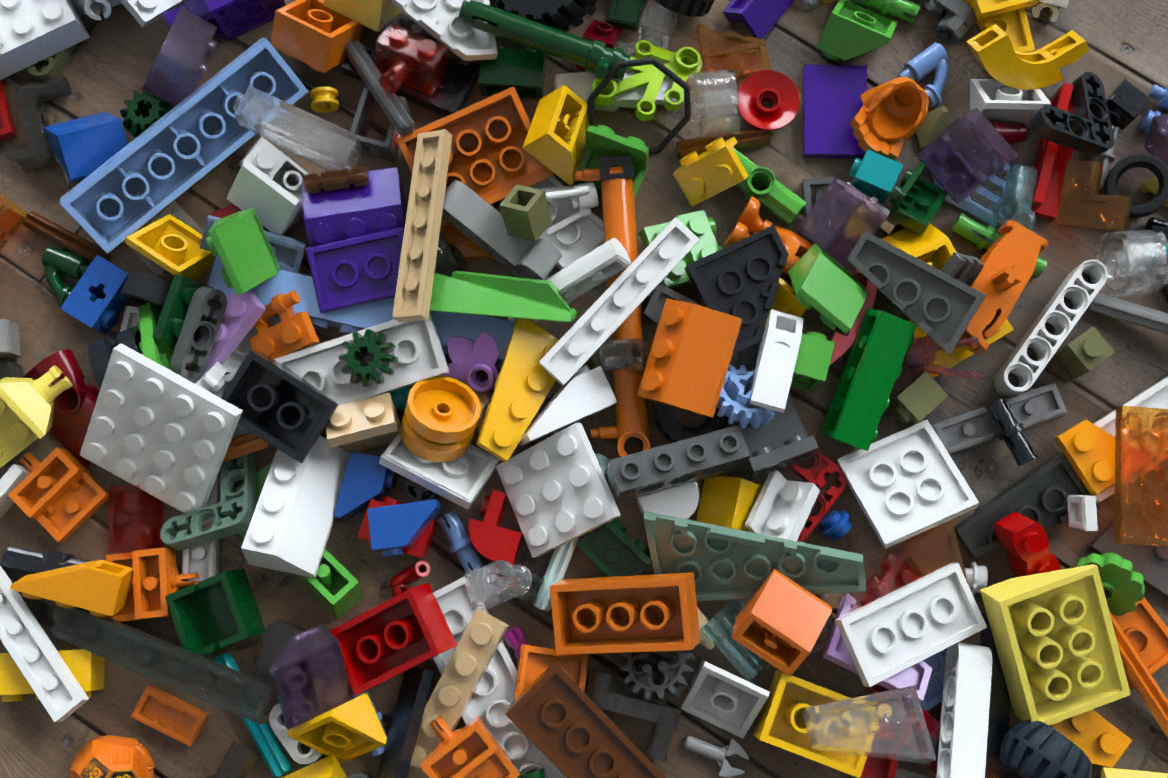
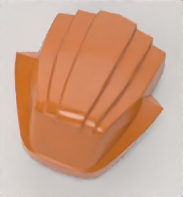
[850,76,929,160]

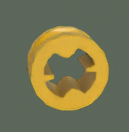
[310,86,339,113]

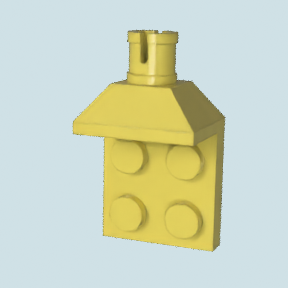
[0,365,73,468]

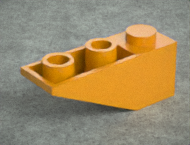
[10,560,133,617]

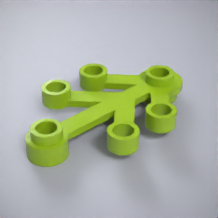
[590,40,702,121]

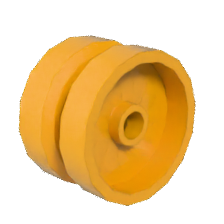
[400,376,481,462]

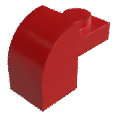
[468,490,524,567]

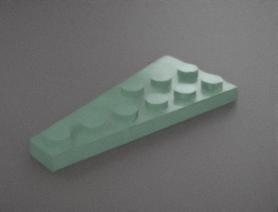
[643,511,867,601]

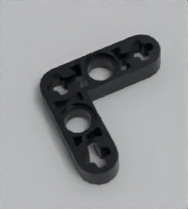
[1030,71,1114,157]

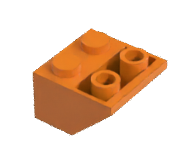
[731,569,833,677]

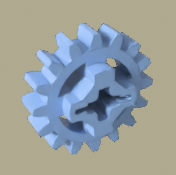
[717,364,777,429]

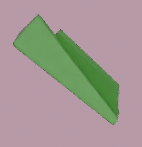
[430,271,577,322]

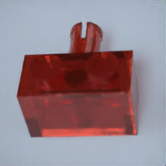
[375,23,449,95]

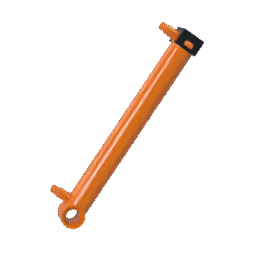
[574,155,651,457]

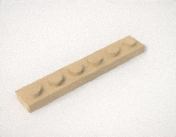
[392,129,452,322]
[407,609,509,778]

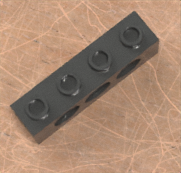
[606,425,750,504]

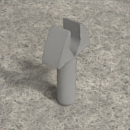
[684,736,749,777]

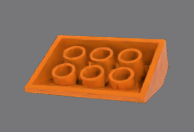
[396,86,554,228]

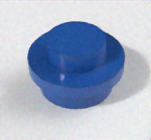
[820,510,852,541]

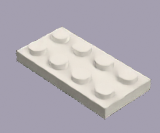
[835,563,987,687]

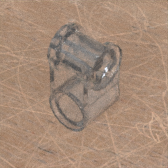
[465,560,532,610]

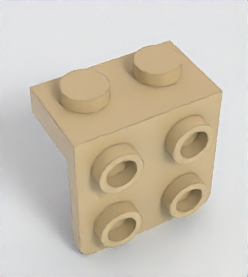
[326,392,401,453]

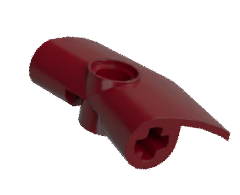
[23,349,100,467]

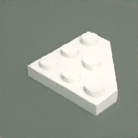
[392,0,498,61]

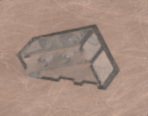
[803,685,937,764]

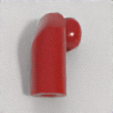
[389,560,430,597]

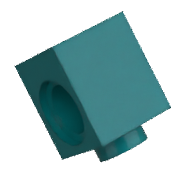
[848,150,903,203]

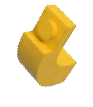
[966,24,1090,90]

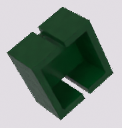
[165,568,266,662]

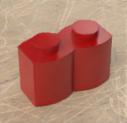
[994,512,1062,577]

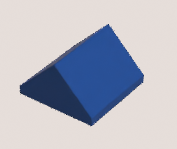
[43,111,128,183]

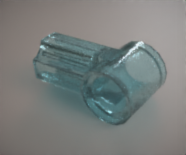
[993,164,1038,230]

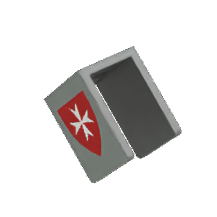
[348,87,411,163]

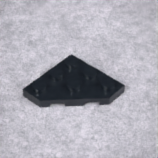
[684,225,789,355]

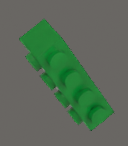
[819,309,916,451]

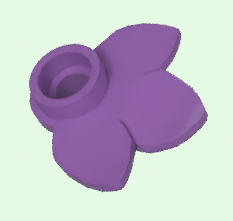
[442,332,499,392]

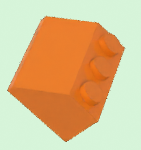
[637,298,743,418]

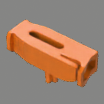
[960,220,1048,354]

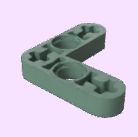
[160,452,256,551]

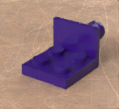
[163,0,286,41]

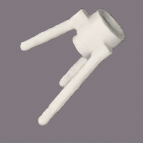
[539,182,599,235]

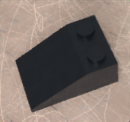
[221,350,339,463]

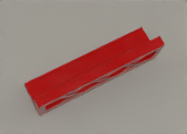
[1021,82,1075,222]

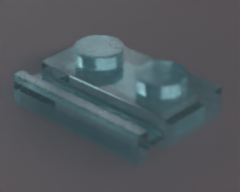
[701,599,768,681]

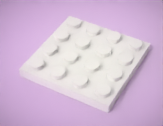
[80,343,243,513]

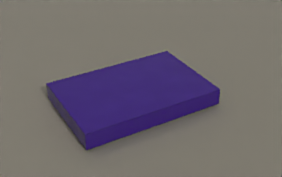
[802,64,867,159]
[306,227,404,314]

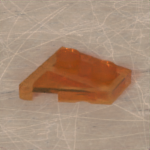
[696,24,771,85]

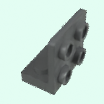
[728,395,819,479]

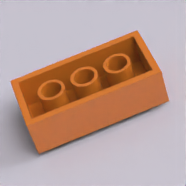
[550,572,700,655]

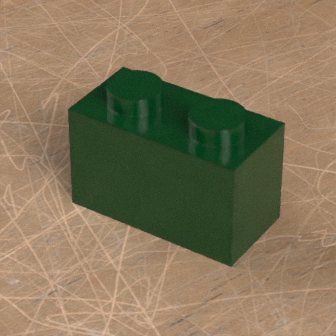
[478,45,546,100]

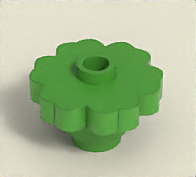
[1077,552,1145,616]

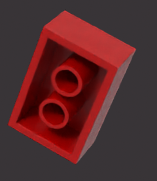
[327,583,457,696]

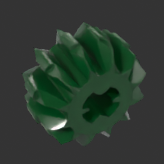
[120,87,175,138]
[338,329,398,388]

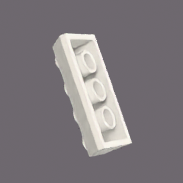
[241,435,350,578]

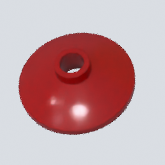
[737,70,800,131]

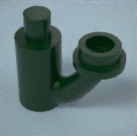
[42,246,90,307]

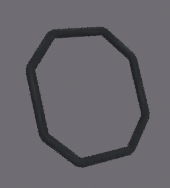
[587,57,691,154]

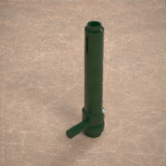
[458,0,631,80]

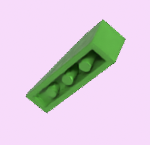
[256,505,363,620]

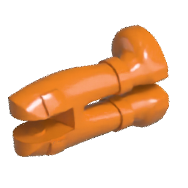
[724,196,813,276]

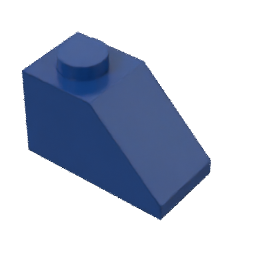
[334,451,397,520]
[367,499,441,557]

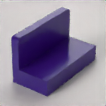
[722,0,794,40]

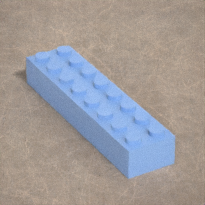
[60,38,309,254]

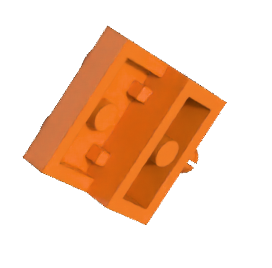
[8,447,112,543]
[106,547,200,623]
[420,715,520,778]

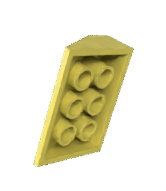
[980,564,1131,726]

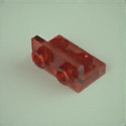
[108,484,163,554]
[859,547,923,606]

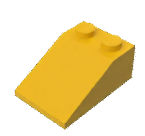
[753,670,882,778]

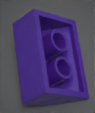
[302,166,407,247]

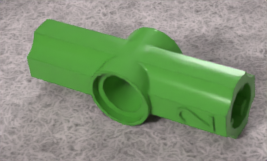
[733,148,807,227]

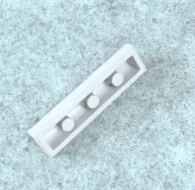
[508,238,632,323]

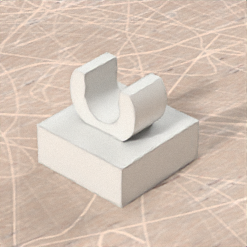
[1032,0,1070,22]

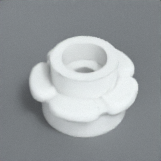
[963,562,988,595]

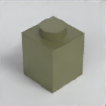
[499,184,552,242]
[1054,326,1115,379]
[889,371,949,426]

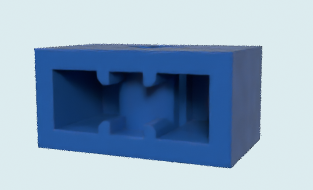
[60,255,130,335]

